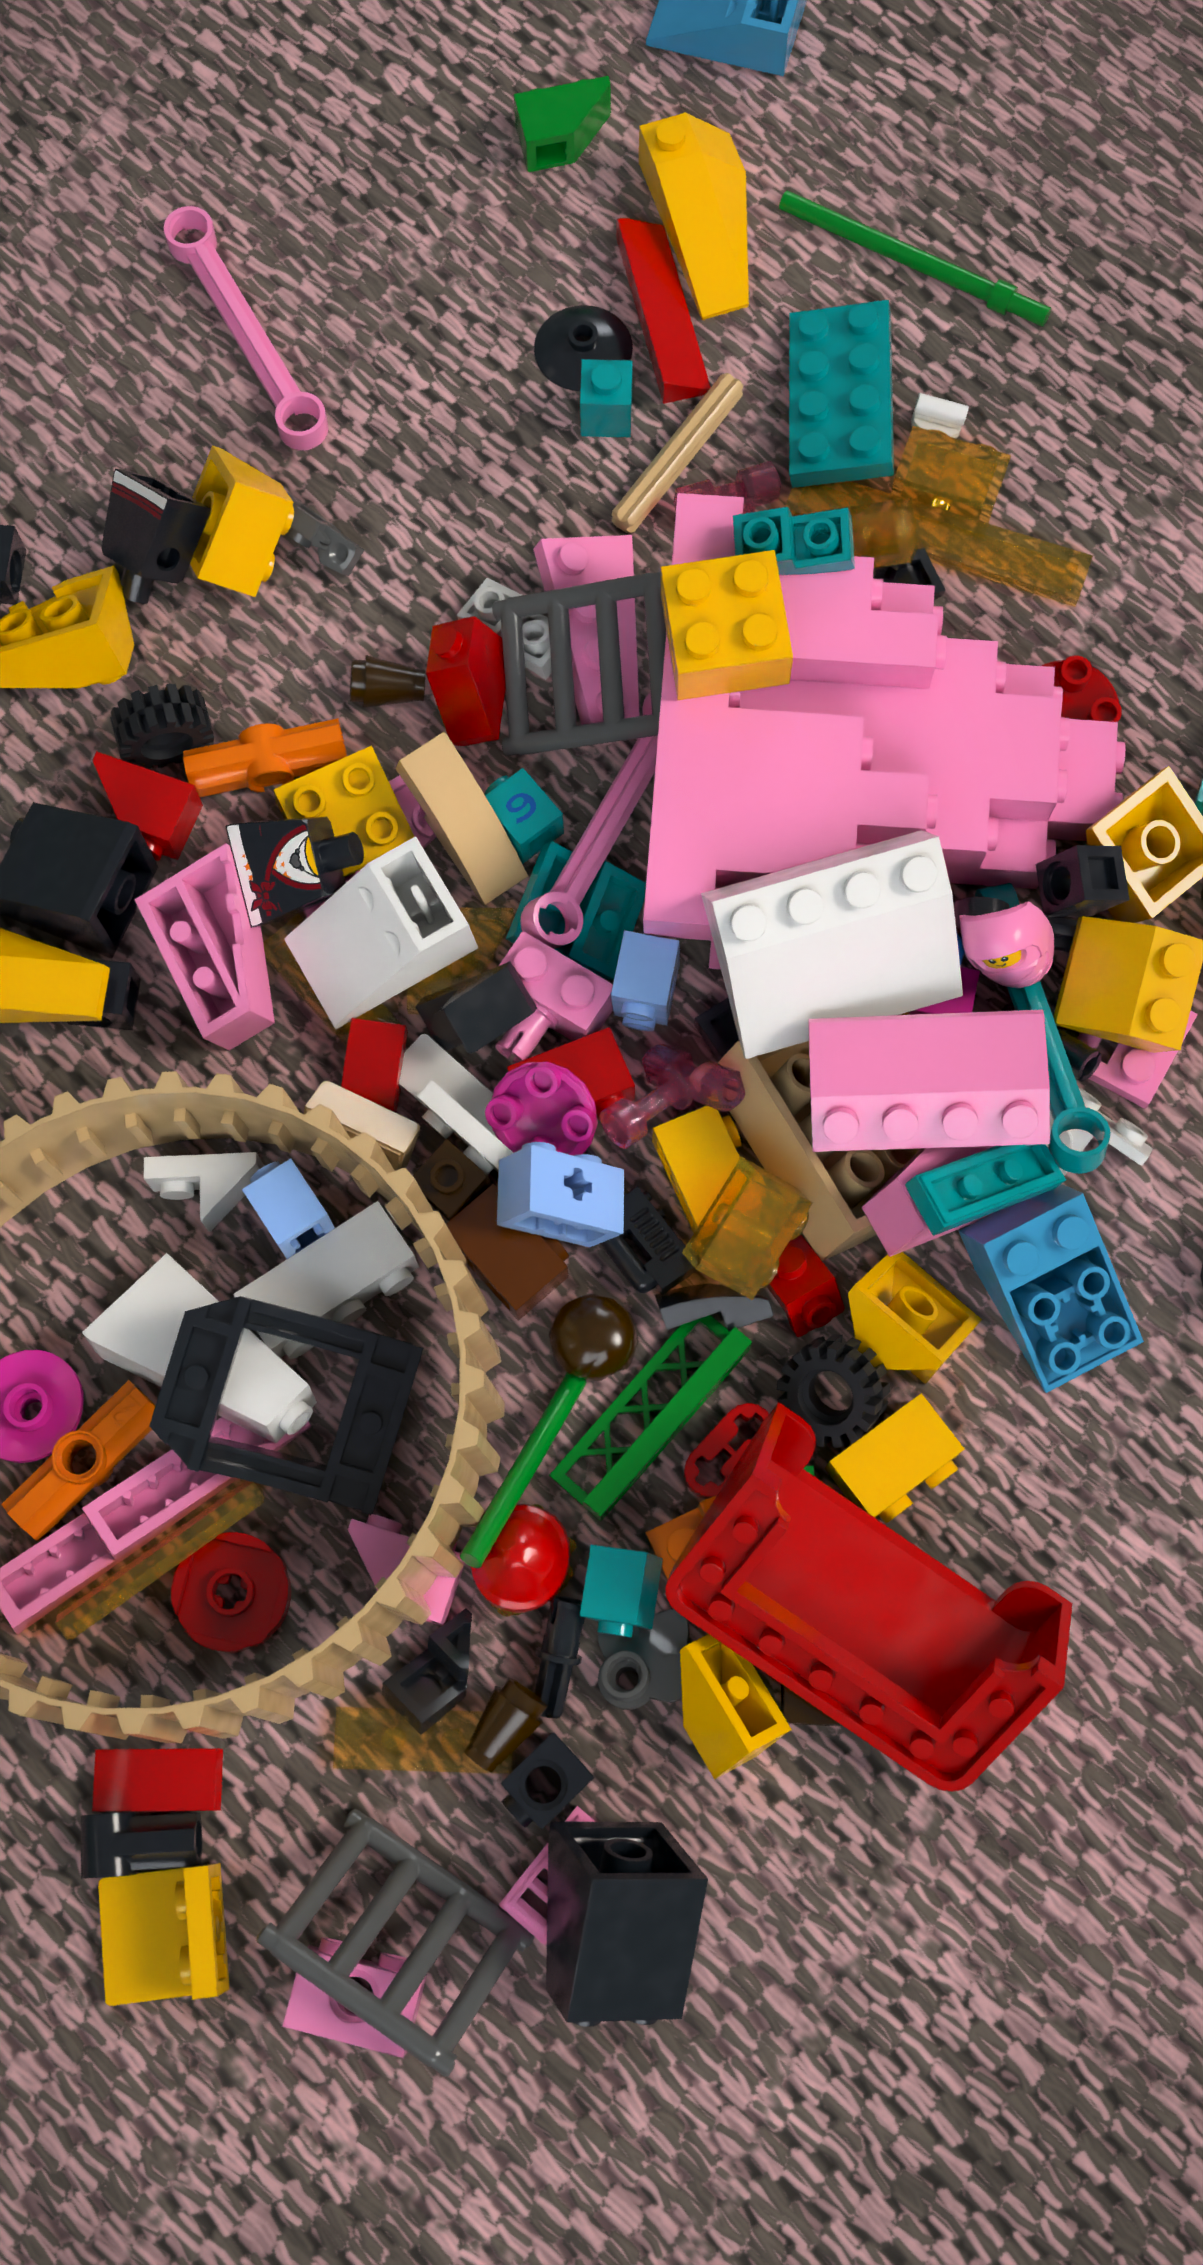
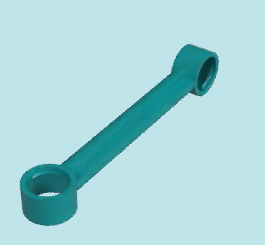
[975,883,1111,1174]

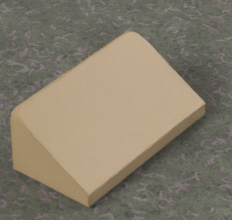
[304,1081,420,1171]

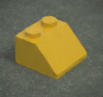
[190,445,294,597]
[1086,766,1203,923]
[1053,916,1203,1053]

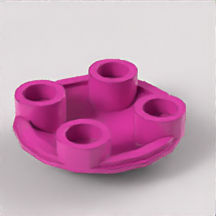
[485,1062,598,1156]

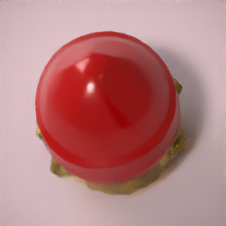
[470,1504,577,1617]

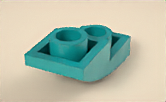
[733,507,855,575]

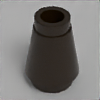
[350,655,425,708]
[464,1677,547,1773]

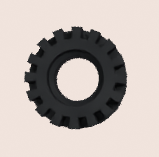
[110,684,214,770]
[776,1334,890,1448]

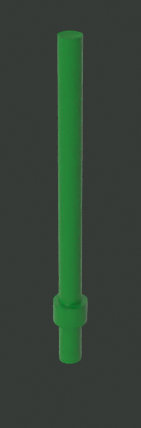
[779,190,1052,327]

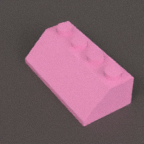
[809,1010,1050,1152]

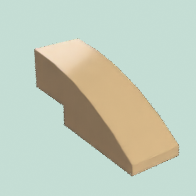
[395,731,528,906]

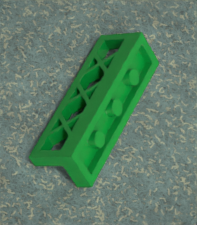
[549,1315,752,1522]

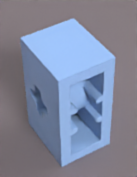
[611,930,680,1031]
[497,1142,624,1247]
[242,1158,335,1259]

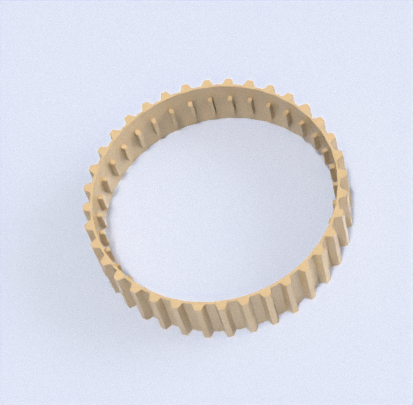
[0,1071,505,1743]

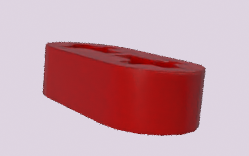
[683,1403,769,1499]

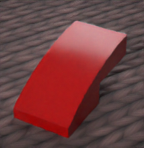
[341,1018,408,1113]
[92,1748,223,1812]

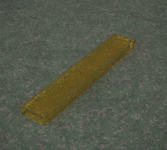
[785,481,1093,607]

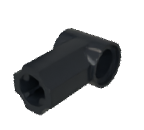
[81,1811,203,1879]

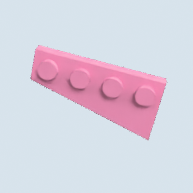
[533,535,640,725]

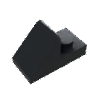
[415,962,537,1054]

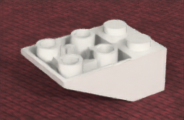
[284,836,478,1029]

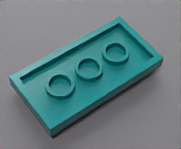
[789,299,894,488]

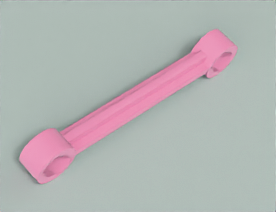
[164,206,328,450]
[520,692,658,949]

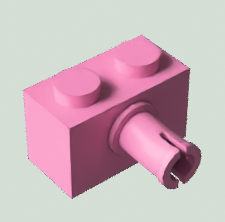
[495,931,613,1063]

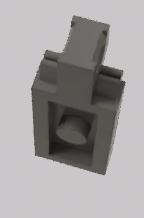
[286,491,364,576]

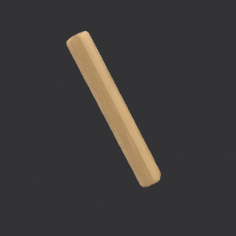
[612,373,743,534]

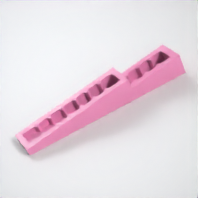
[0,1417,311,1635]

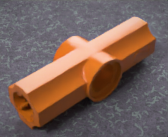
[183,718,347,797]
[1,1380,156,1541]

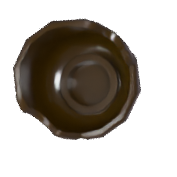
[549,1294,639,1381]

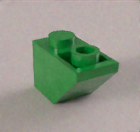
[514,75,611,172]

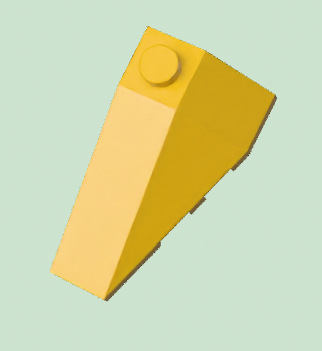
[639,112,749,320]
[0,565,134,688]
[0,928,110,1023]

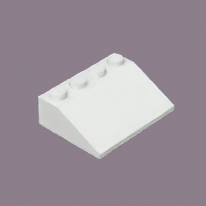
[701,830,963,1059]

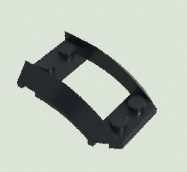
[149,1296,424,1515]

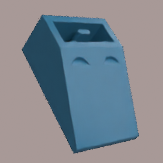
[646,0,807,76]
[959,1184,1144,1393]

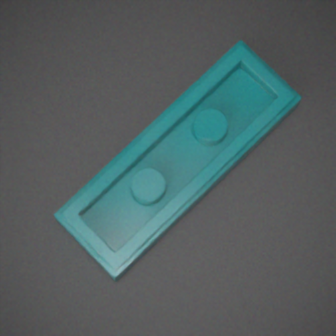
[905,1144,1066,1236]

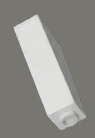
[82,1253,317,1443]

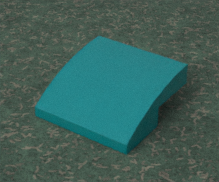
[506,841,646,981]

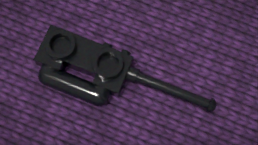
[583,1146,698,1295]

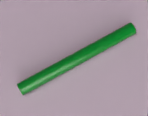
[460,1373,587,1568]

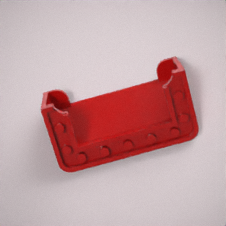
[665,1402,1073,1792]

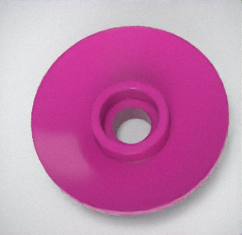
[0,1350,84,1463]

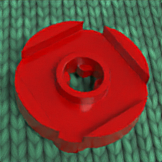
[171,1532,292,1653]

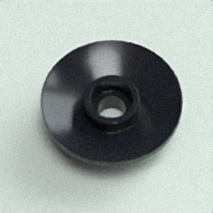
[534,305,633,391]

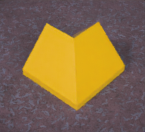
[848,1252,982,1384]

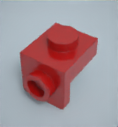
[753,1235,845,1337]

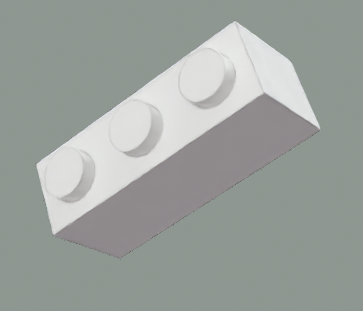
[233,1201,419,1359]

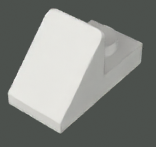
[144,1152,264,1232]

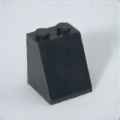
[0,802,158,959]
[546,1822,708,2027]

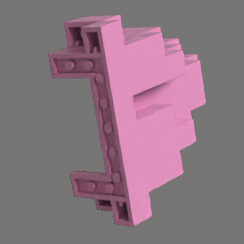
[643,493,1126,969]

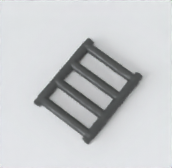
[492,572,666,756]
[256,1808,534,2077]

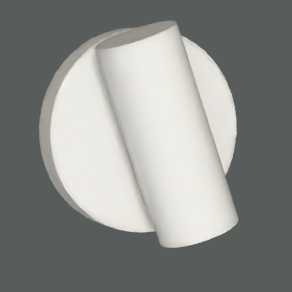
[911,393,969,444]

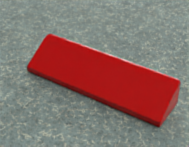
[616,218,711,404]

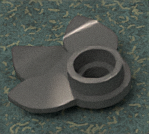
[598,1609,689,1710]

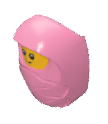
[959,901,1054,988]

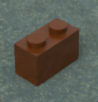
[446,1184,569,1321]

